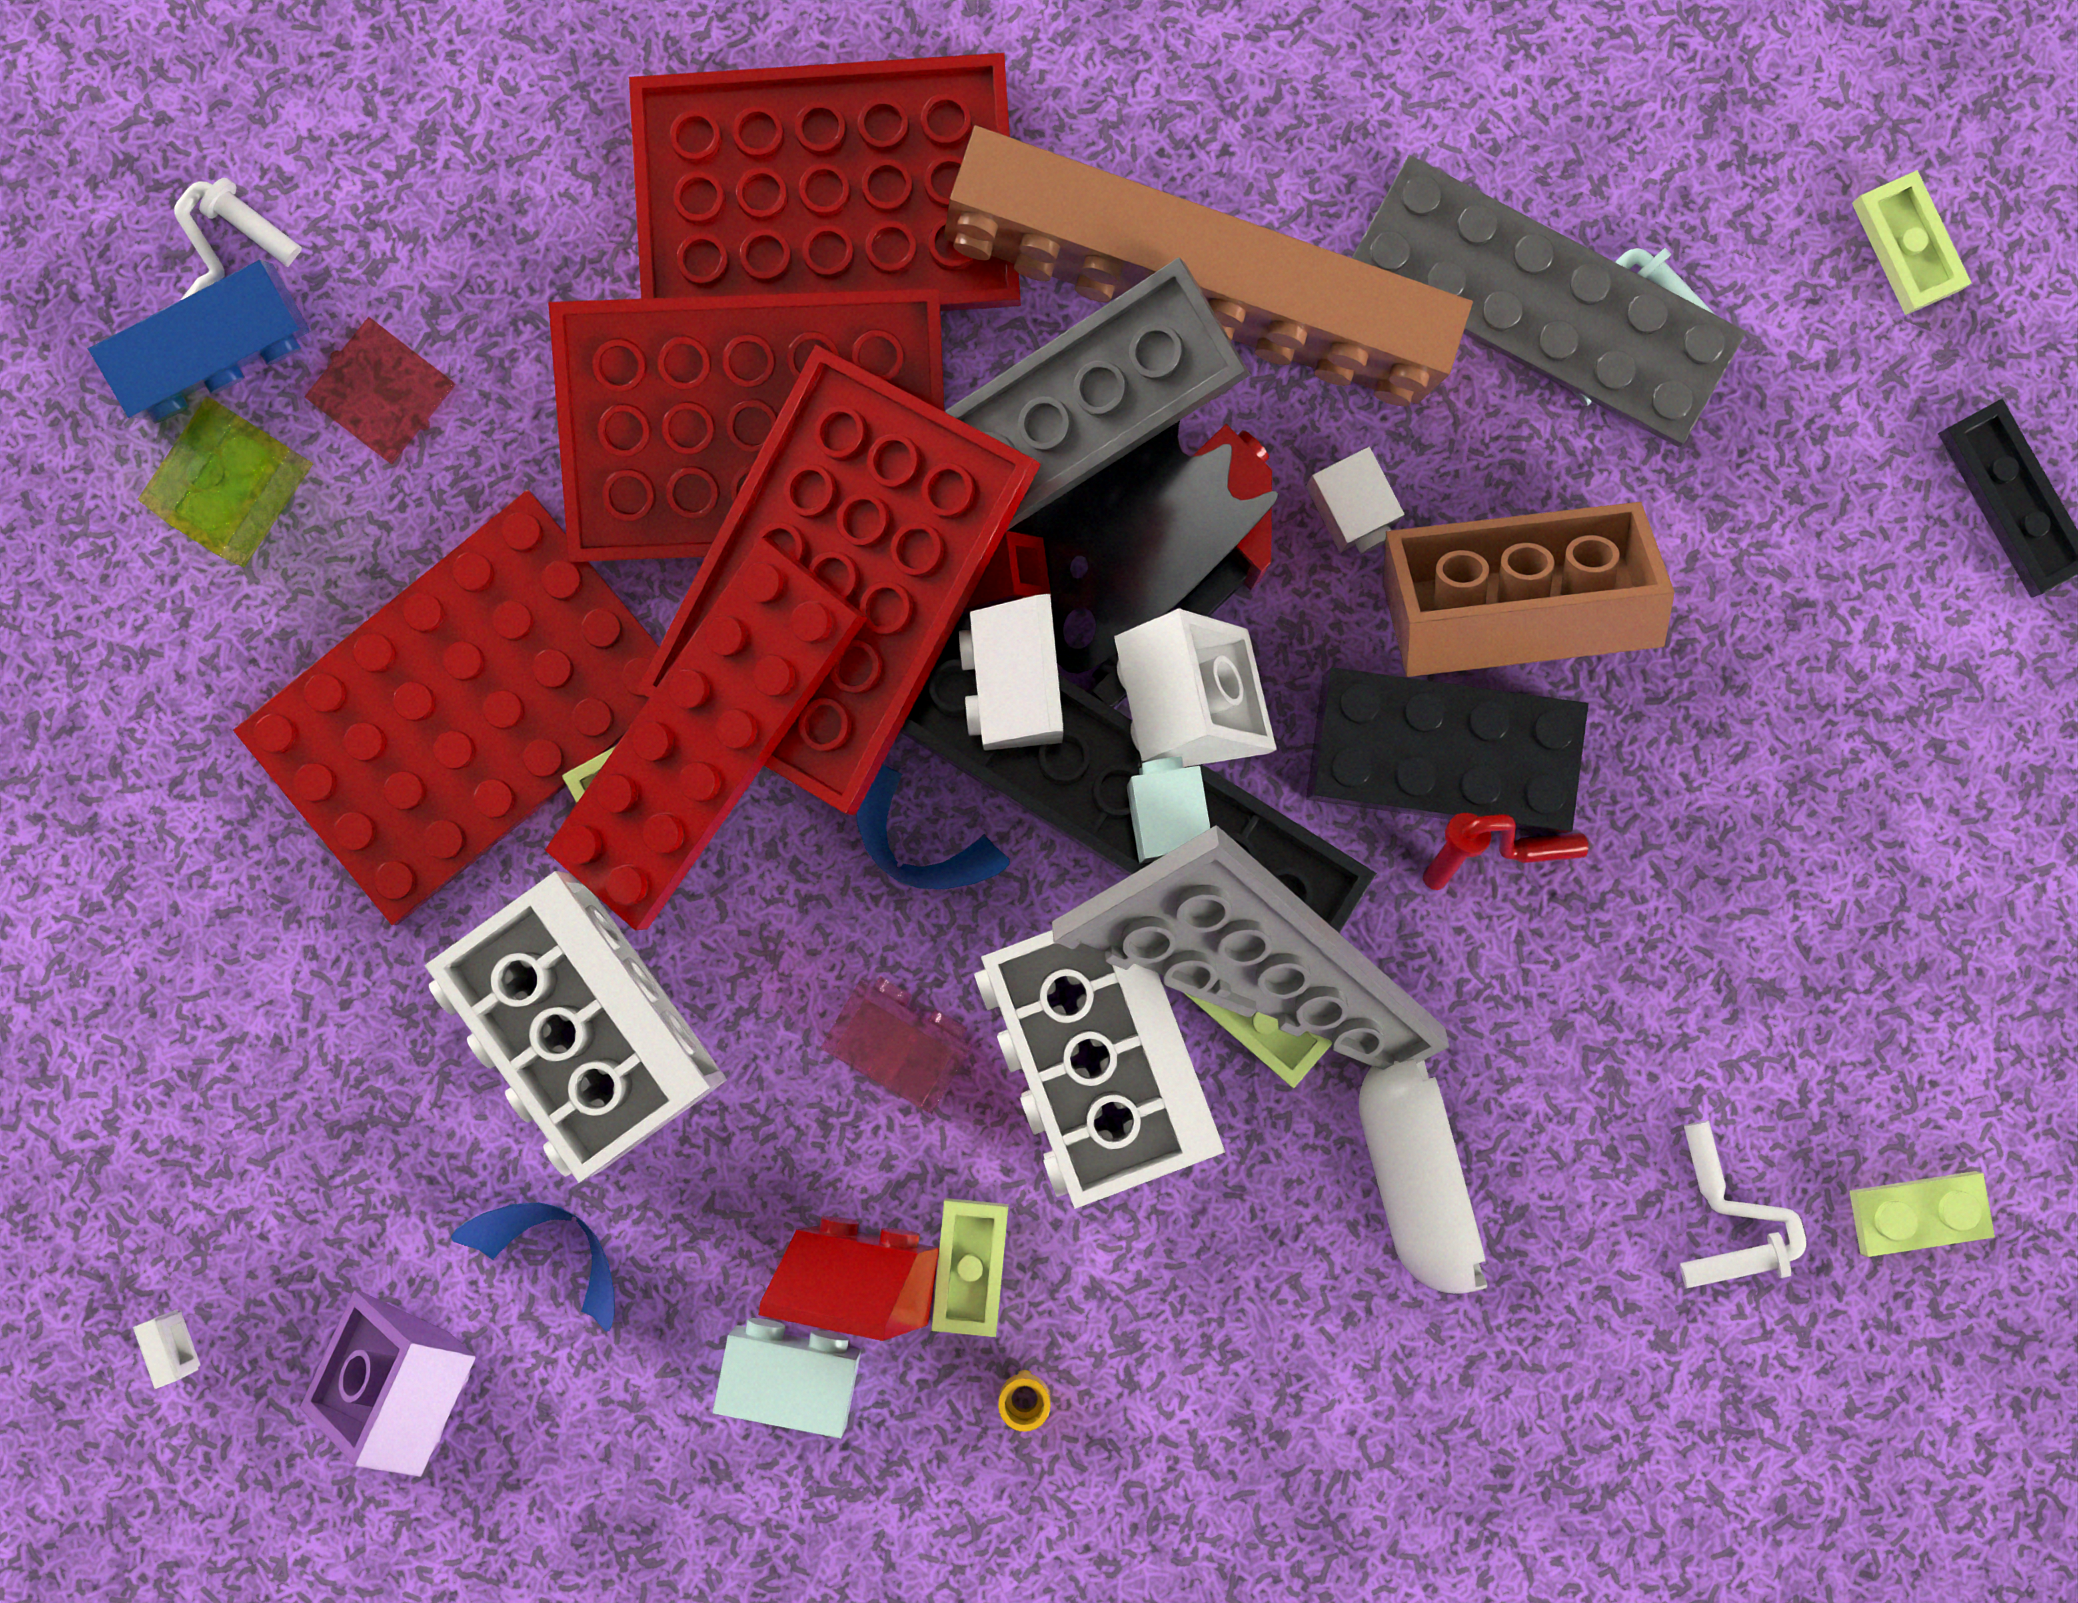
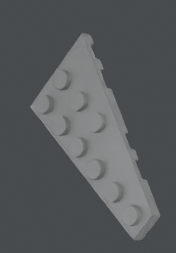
[1052,825,1449,1070]

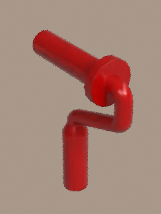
[1423,813,1588,890]

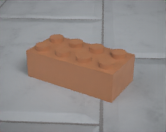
[1383,502,1675,677]

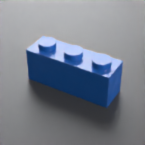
[87,259,311,424]

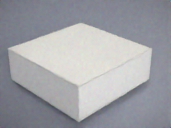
[133,1310,201,1389]

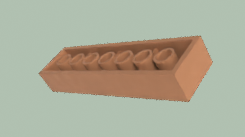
[944,125,1473,406]

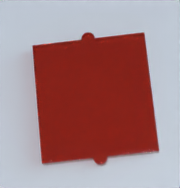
[304,316,456,465]

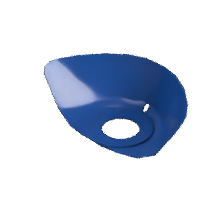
[856,764,1010,890]
[451,1202,615,1332]

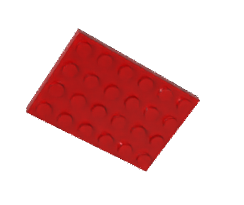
[629,53,1021,311]
[548,288,945,562]
[637,344,1041,815]
[233,489,659,925]

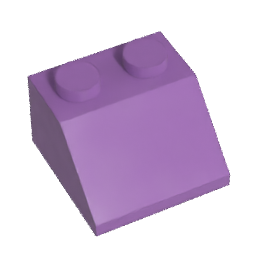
[300,1290,476,1477]

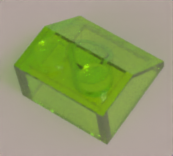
[137,396,313,568]

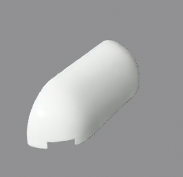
[1359,1059,1487,1294]

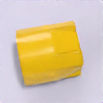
[998,1370,1051,1432]

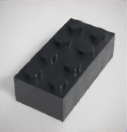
[1306,667,1589,835]

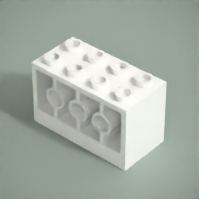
[424,871,727,1183]
[974,930,1225,1209]

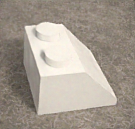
[959,594,1063,750]
[1114,609,1277,767]

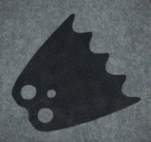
[1008,420,1278,674]

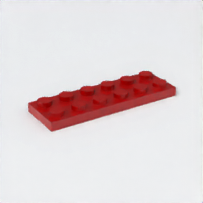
[545,537,868,931]

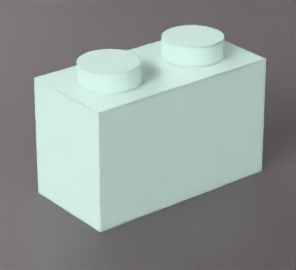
[1127,757,1210,864]
[713,1318,861,1438]

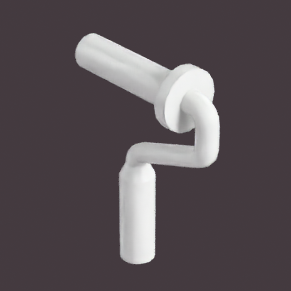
[174,177,302,300]
[1679,1120,1806,1289]

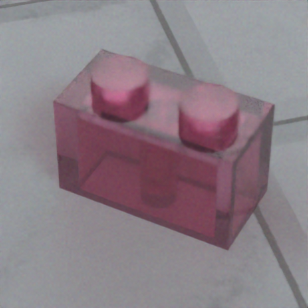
[820,976,973,1115]

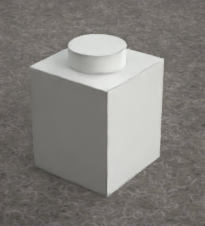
[1306,446,1405,555]

